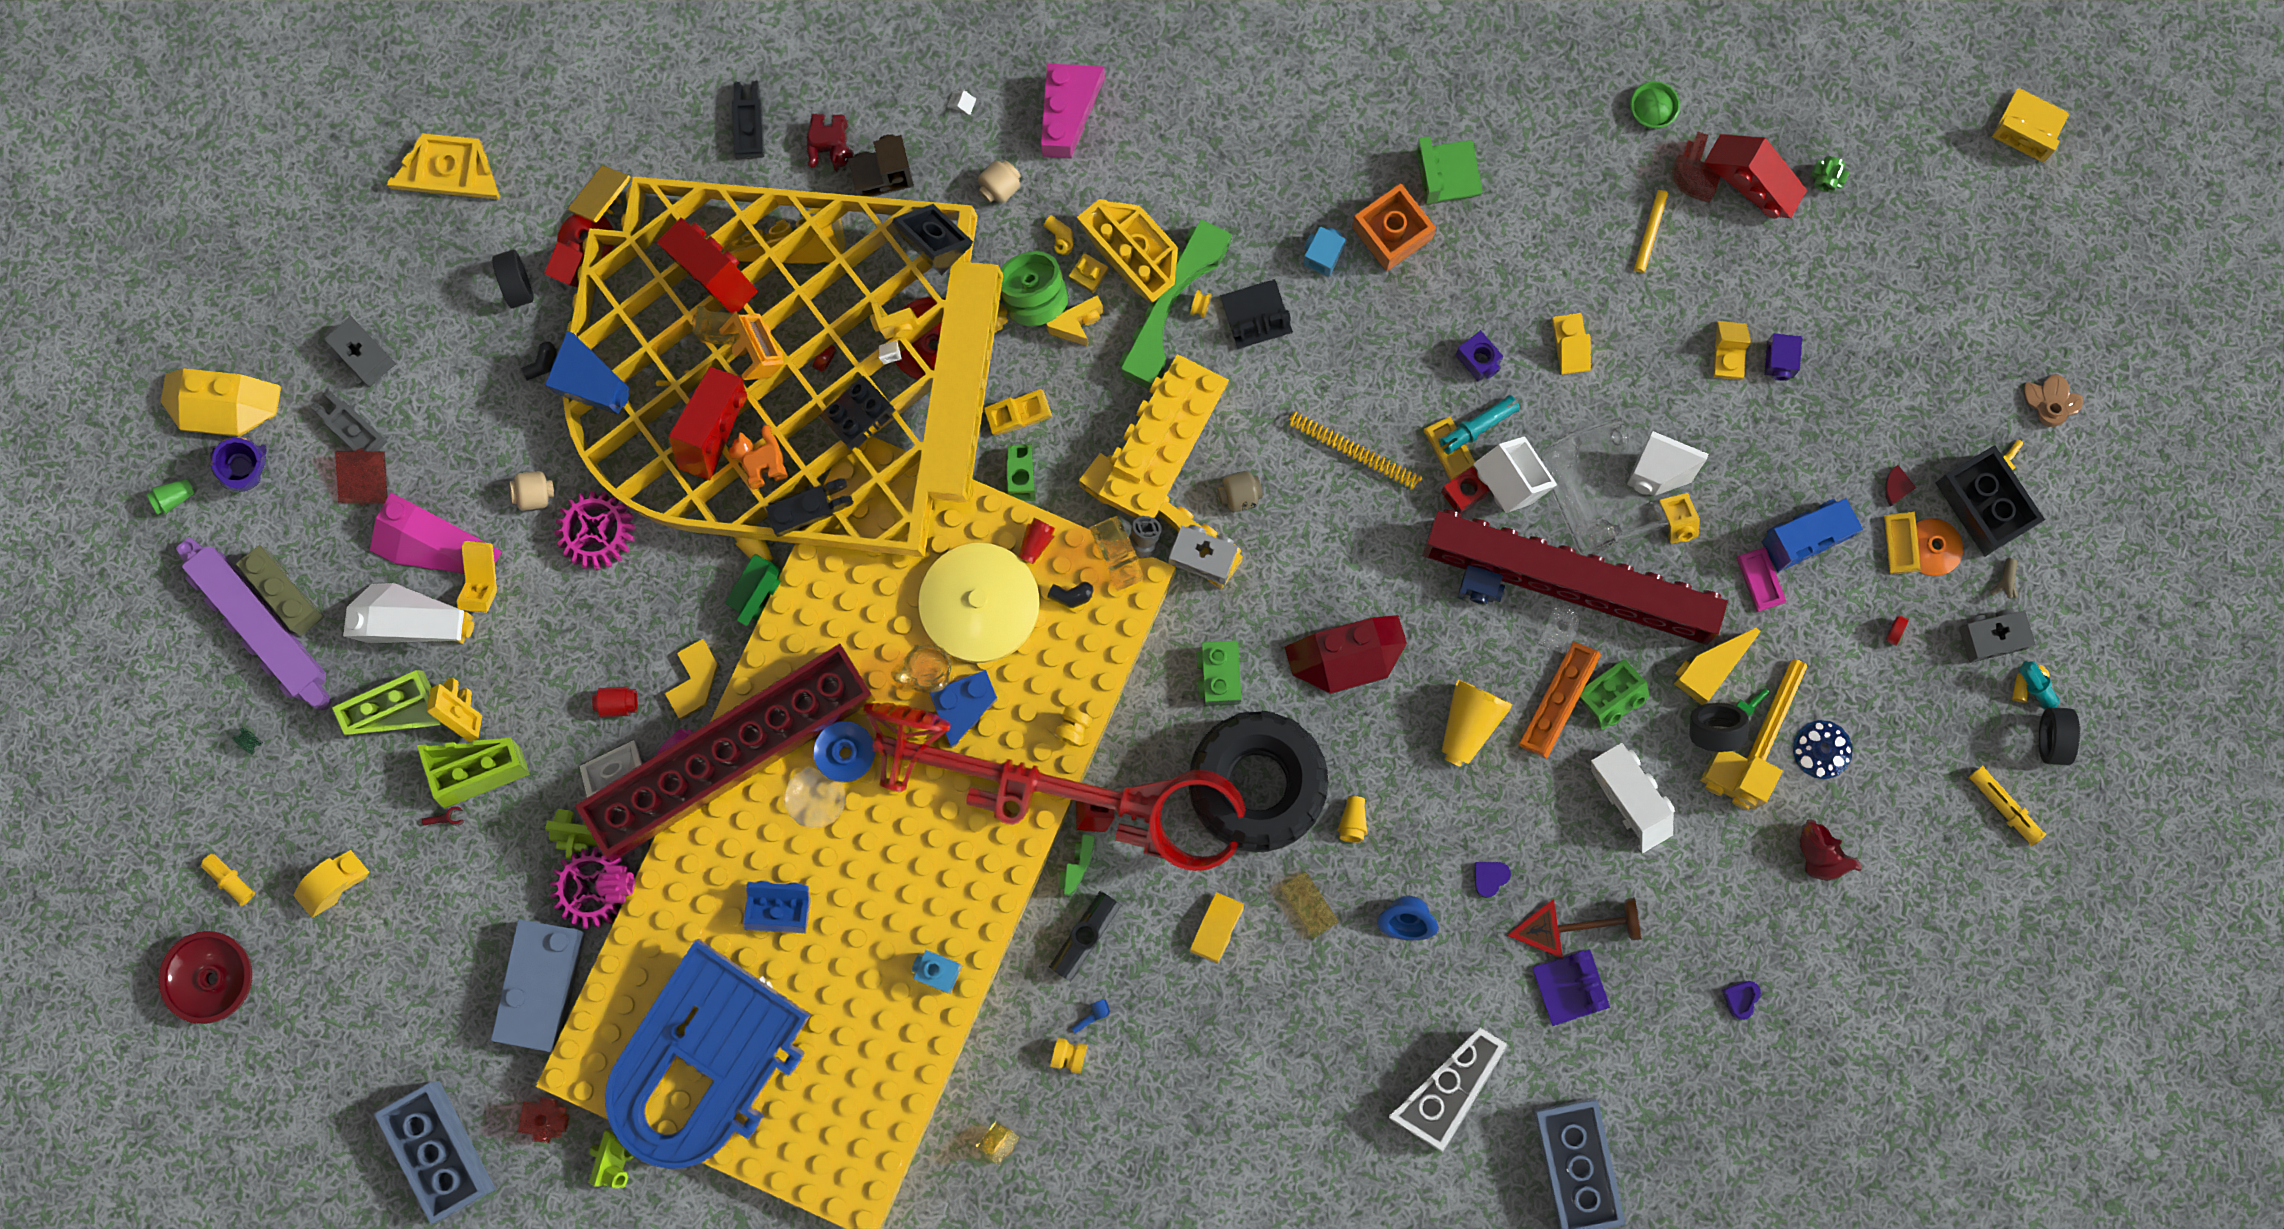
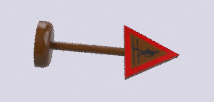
[1507,897,1641,959]

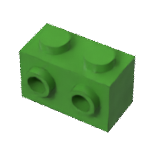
[1196,641,1241,706]

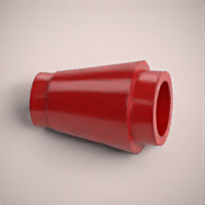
[1018,518,1055,564]

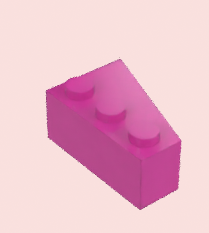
[1041,63,1105,158]

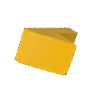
[1046,296,1103,346]
[1552,313,1591,375]
[1713,321,1751,380]

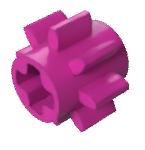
[597,865,635,903]

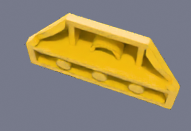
[1077,199,1178,303]
[160,368,281,437]

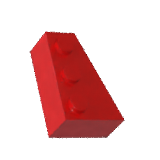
[1704,134,1807,219]
[656,218,758,315]
[668,367,747,480]

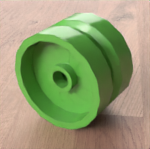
[1001,251,1069,326]

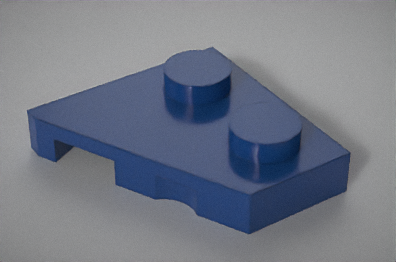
[929,670,997,748]

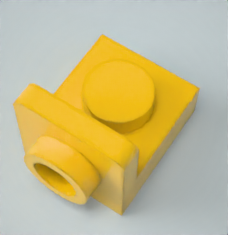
[1659,493,1700,544]

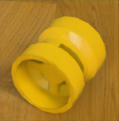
[1053,707,1093,747]
[1050,1037,1088,1075]

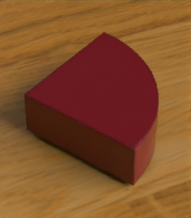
[1885,465,1916,507]

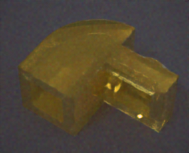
[1089,516,1144,591]

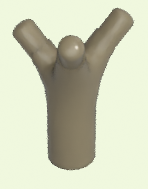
[1990,558,2018,599]

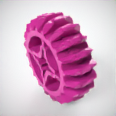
[554,491,636,570]
[550,847,629,929]

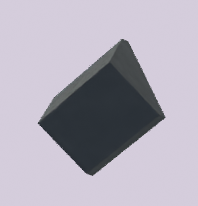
[892,204,973,276]

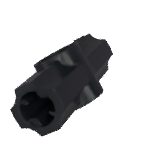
[1049,891,1122,982]

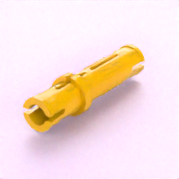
[1968,765,2046,846]

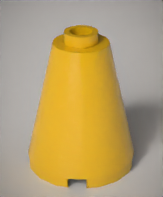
[1441,679,1512,767]

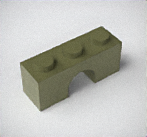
[236,545,324,636]

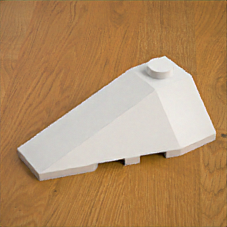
[343,583,464,643]

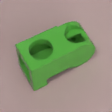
[1007,444,1036,501]

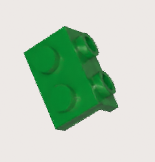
[725,554,781,626]

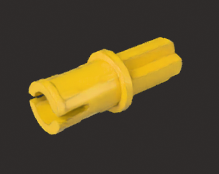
[201,854,255,906]

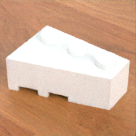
[1591,743,1675,854]

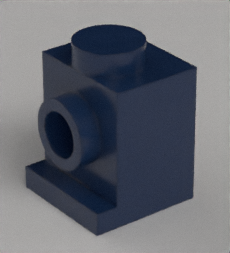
[1457,565,1505,605]

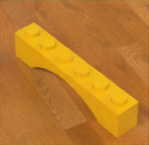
[1079,453,1243,590]

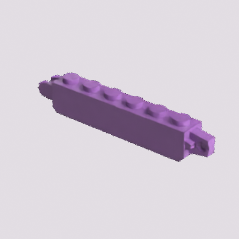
[176,537,332,711]

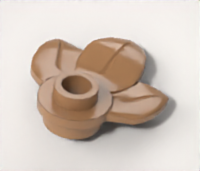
[2024,374,2083,427]

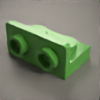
[1579,659,1650,730]

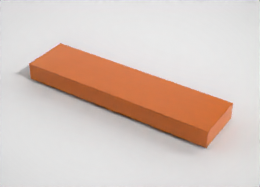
[1519,641,1601,759]

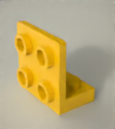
[1992,88,2069,163]

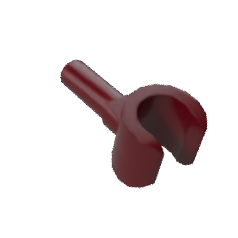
[422,806,464,826]

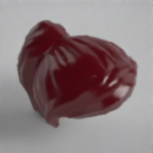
[1800,819,1862,881]

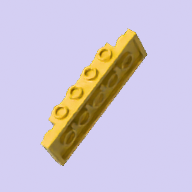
[1098,354,1229,519]

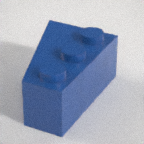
[1761,498,1863,573]

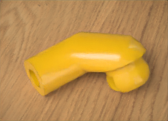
[2012,664,2049,703]

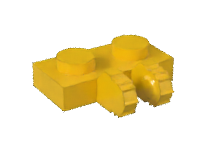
[426,678,482,743]

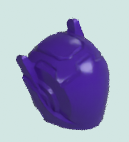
[210,437,267,492]

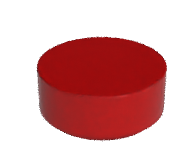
[812,345,837,372]
[1886,615,1909,646]

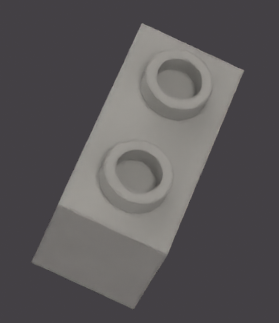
[1169,525,1238,585]

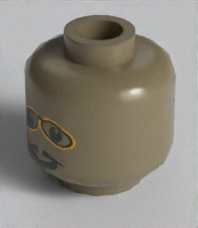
[1217,471,1263,512]

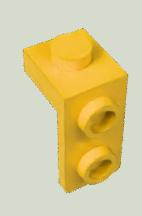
[457,541,497,613]

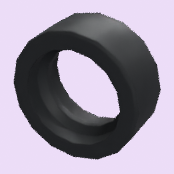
[492,249,534,309]
[1689,702,1749,752]
[2039,707,2080,765]

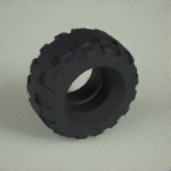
[1189,711,1328,852]

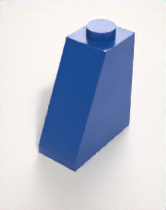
[545,331,629,415]

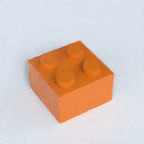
[1352,183,1436,272]

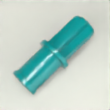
[2019,661,2060,710]

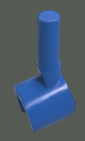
[1071,1000,1110,1034]

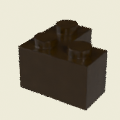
[848,134,914,197]

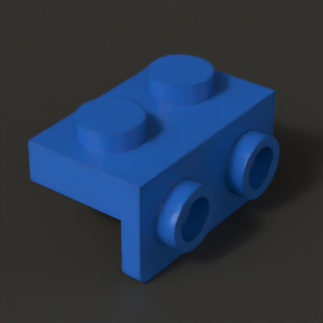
[743,881,811,933]

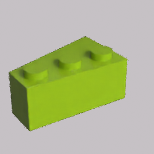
[332,670,444,735]
[417,738,530,808]

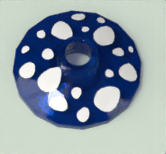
[1793,720,1853,779]

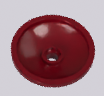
[158,931,253,1024]

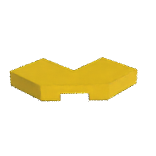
[665,639,719,720]

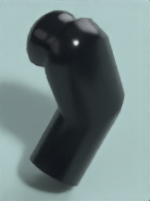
[521,341,557,381]
[1047,582,1094,608]

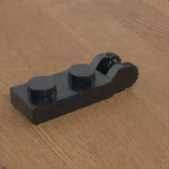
[732,80,764,159]
[765,478,853,537]

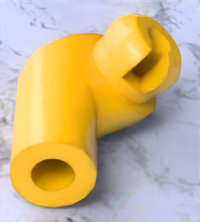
[1043,215,1074,255]

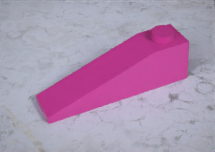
[370,493,502,574]

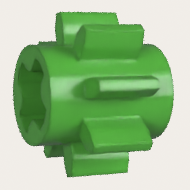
[1810,156,1850,193]

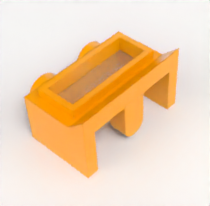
[719,312,784,380]

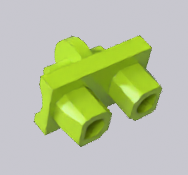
[545,809,599,860]
[589,1130,635,1188]

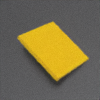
[567,165,631,223]

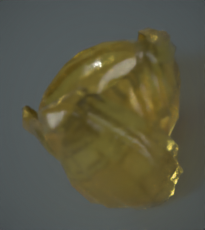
[891,644,952,693]

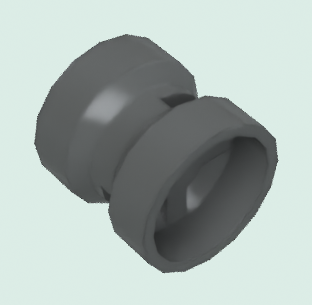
[1127,516,1162,558]

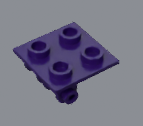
[1532,949,1610,1026]

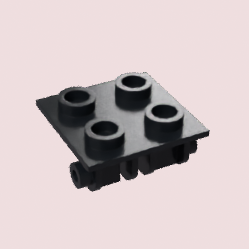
[1220,279,1293,350]
[819,375,896,450]

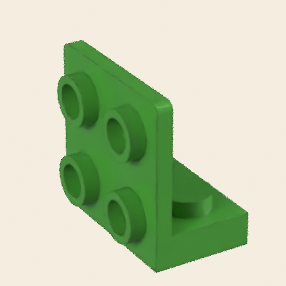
[1416,136,1483,204]

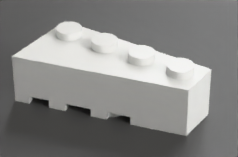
[1389,1028,1507,1153]

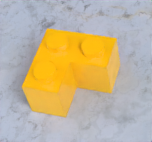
[1700,751,1783,811]

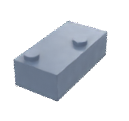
[491,919,585,1052]
[374,1081,496,1225]
[1533,1098,1626,1229]

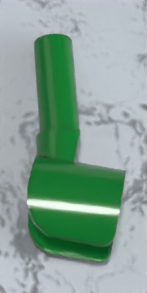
[1736,688,1770,717]

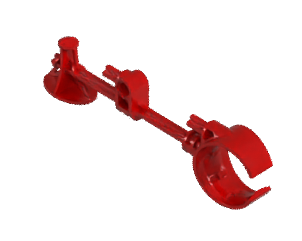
[863,703,1246,871]

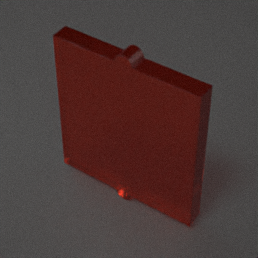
[335,448,388,506]

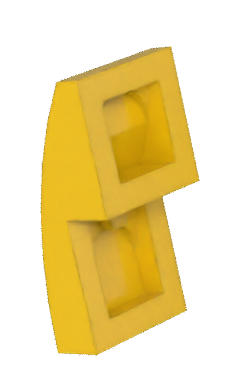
[984,389,1053,436]

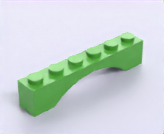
[1119,219,1232,390]

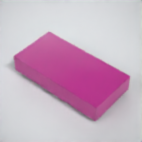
[1736,547,1786,612]

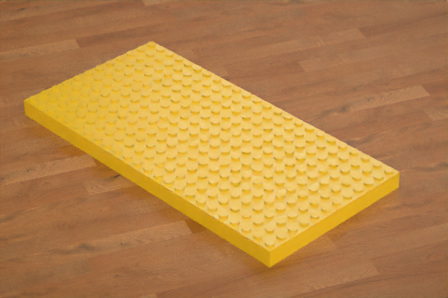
[536,436,1176,1229]

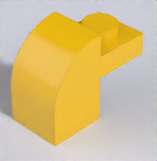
[293,850,369,918]

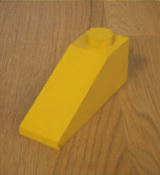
[1674,628,1761,705]

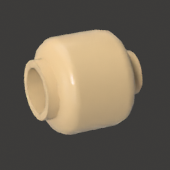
[978,160,1021,204]
[509,471,554,511]

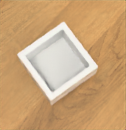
[1474,436,1557,513]

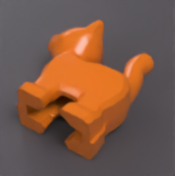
[728,425,788,490]

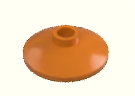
[1916,518,1963,576]

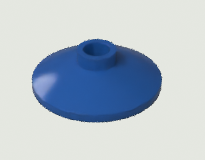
[813,721,875,782]

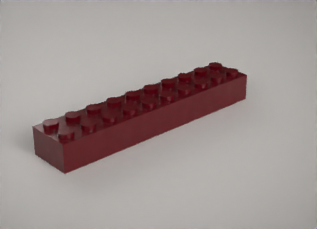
[1422,509,1728,645]
[575,643,875,862]

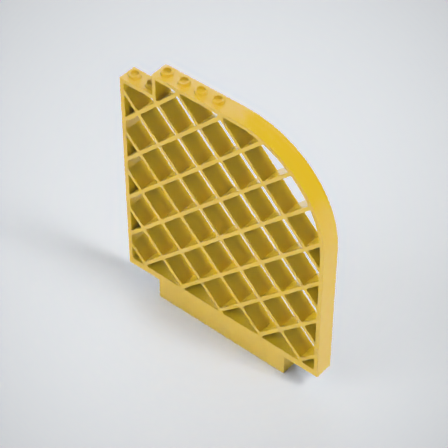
[563,176,1003,557]

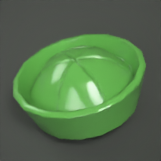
[1630,81,1680,129]

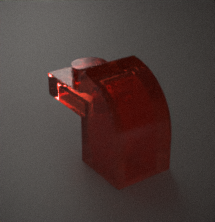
[1672,132,1720,203]

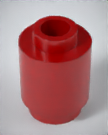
[592,686,638,718]

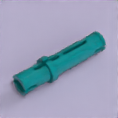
[1439,395,1520,455]

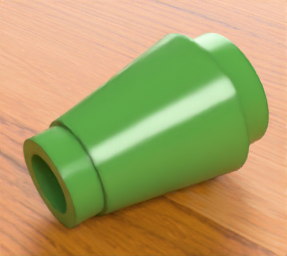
[146,478,195,515]

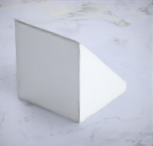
[947,90,976,115]
[879,340,902,364]

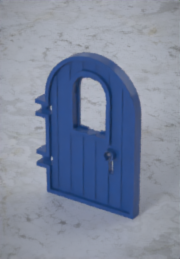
[605,939,811,1169]

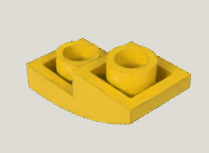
[1190,892,1244,964]

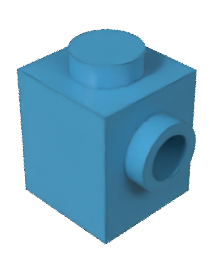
[1303,226,1346,277]
[912,950,962,994]

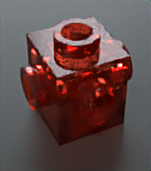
[517,1097,569,1143]

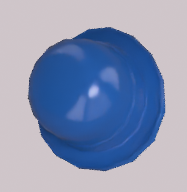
[1377,896,1439,941]

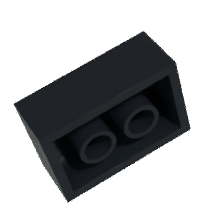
[1935,445,2045,557]

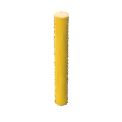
[1634,190,1668,274]

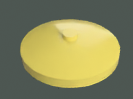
[918,543,1040,663]

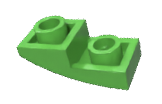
[1059,835,1095,897]

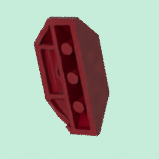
[1284,615,1407,694]

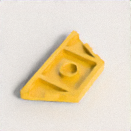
[387,133,500,200]

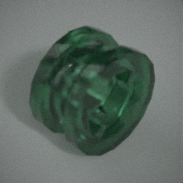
[232,726,263,755]

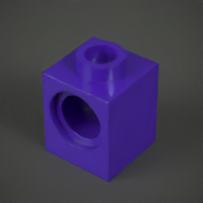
[1455,330,1503,381]
[1764,333,1803,381]

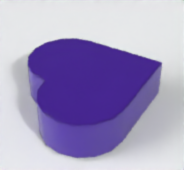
[1475,862,1511,898]
[1721,981,1761,1020]

